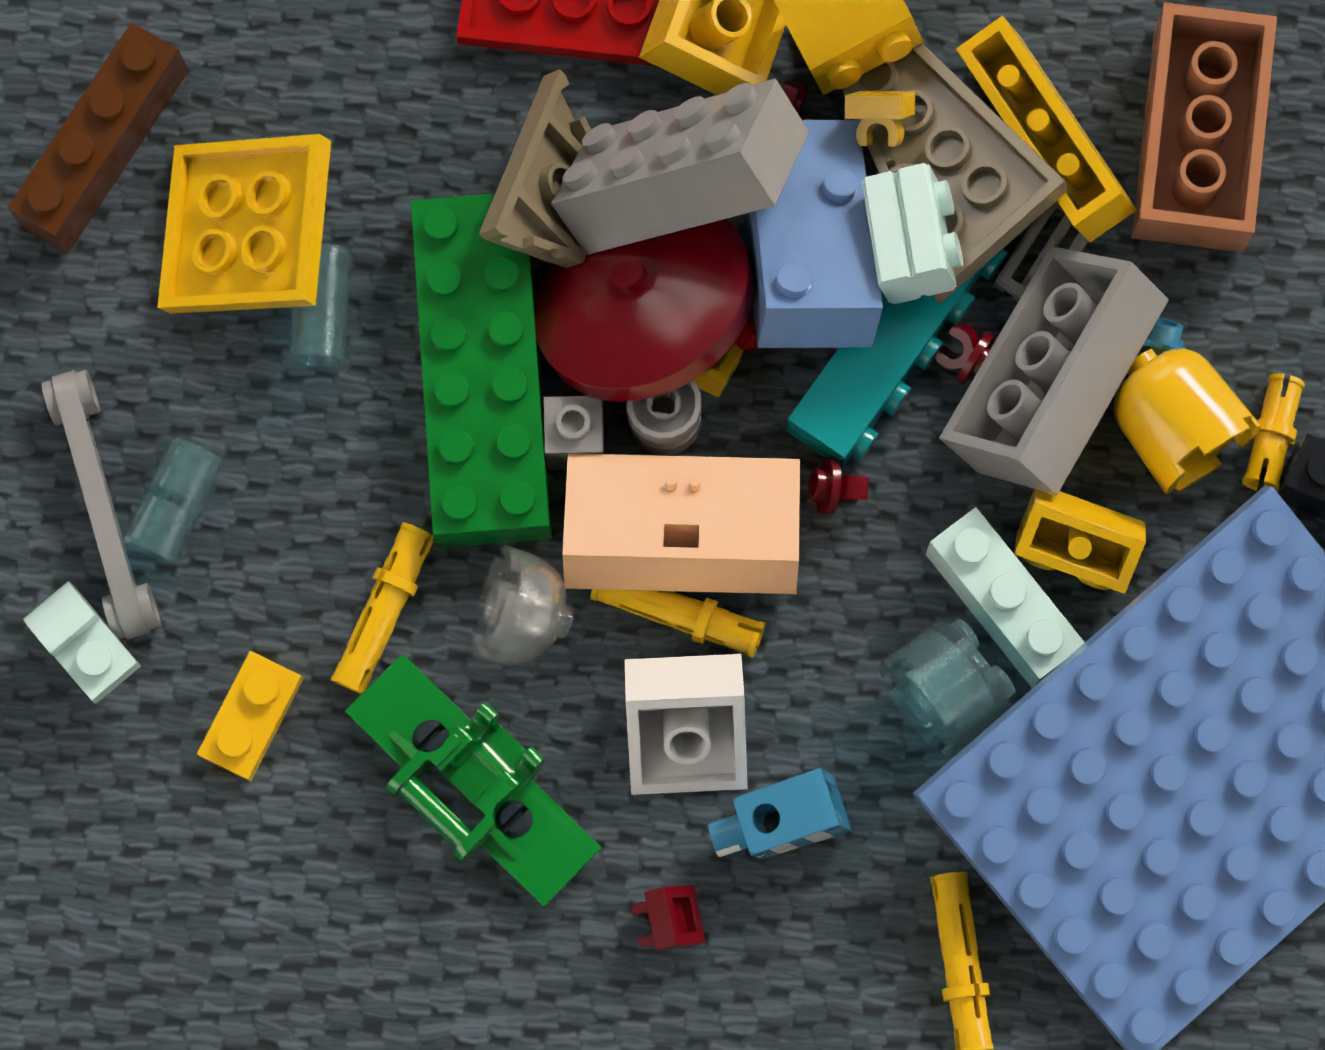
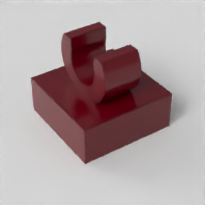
[631,885,706,950]

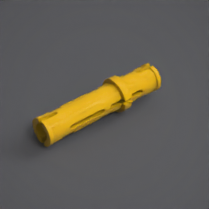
[330,522,435,694]
[590,589,766,658]
[930,872,994,1050]

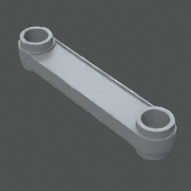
[41,369,161,640]

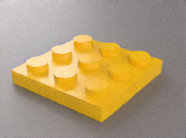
[157,134,331,314]

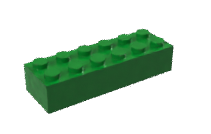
[411,194,552,548]

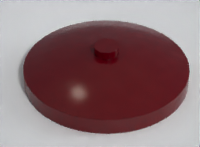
[534,218,756,401]

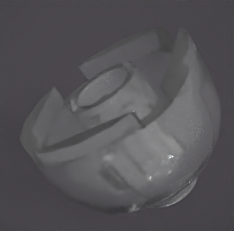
[471,545,574,666]

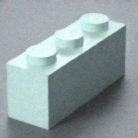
[926,507,1085,688]

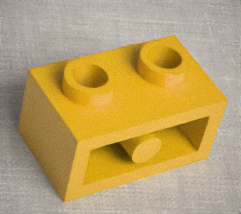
[1014,489,1146,594]

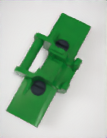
[345,654,602,907]

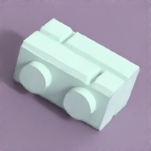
[862,163,963,304]

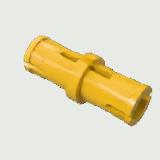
[1242,373,1305,492]

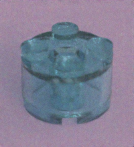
[879,618,1016,757]

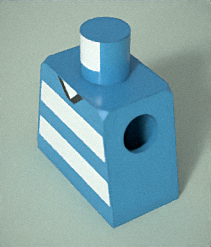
[708,768,852,859]

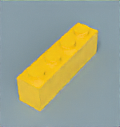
[956,15,1137,243]

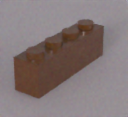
[7,22,189,254]

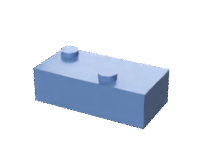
[744,120,883,348]

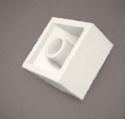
[625,654,748,795]

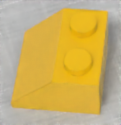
[773,0,924,95]

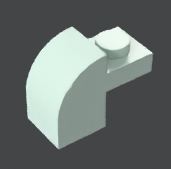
[23,581,141,704]

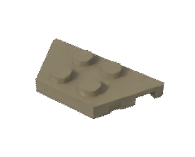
[479,69,591,268]

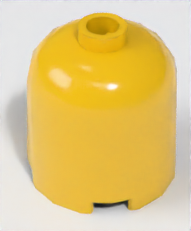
[1113,348,1261,495]

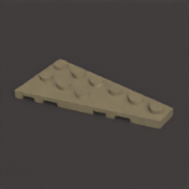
[842,43,1069,305]

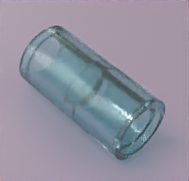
[288,244,352,368]
[123,437,224,565]

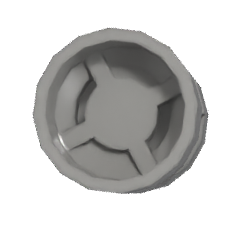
[627,380,701,456]

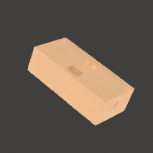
[563,454,800,594]

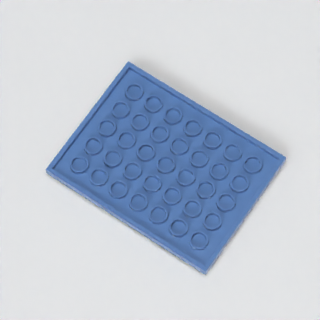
[913,486,1325,1050]

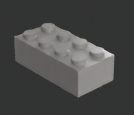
[551,78,809,255]
[939,246,1169,495]

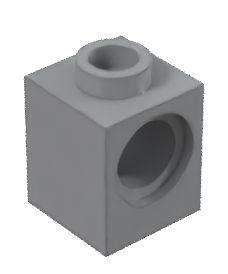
[544,396,604,470]

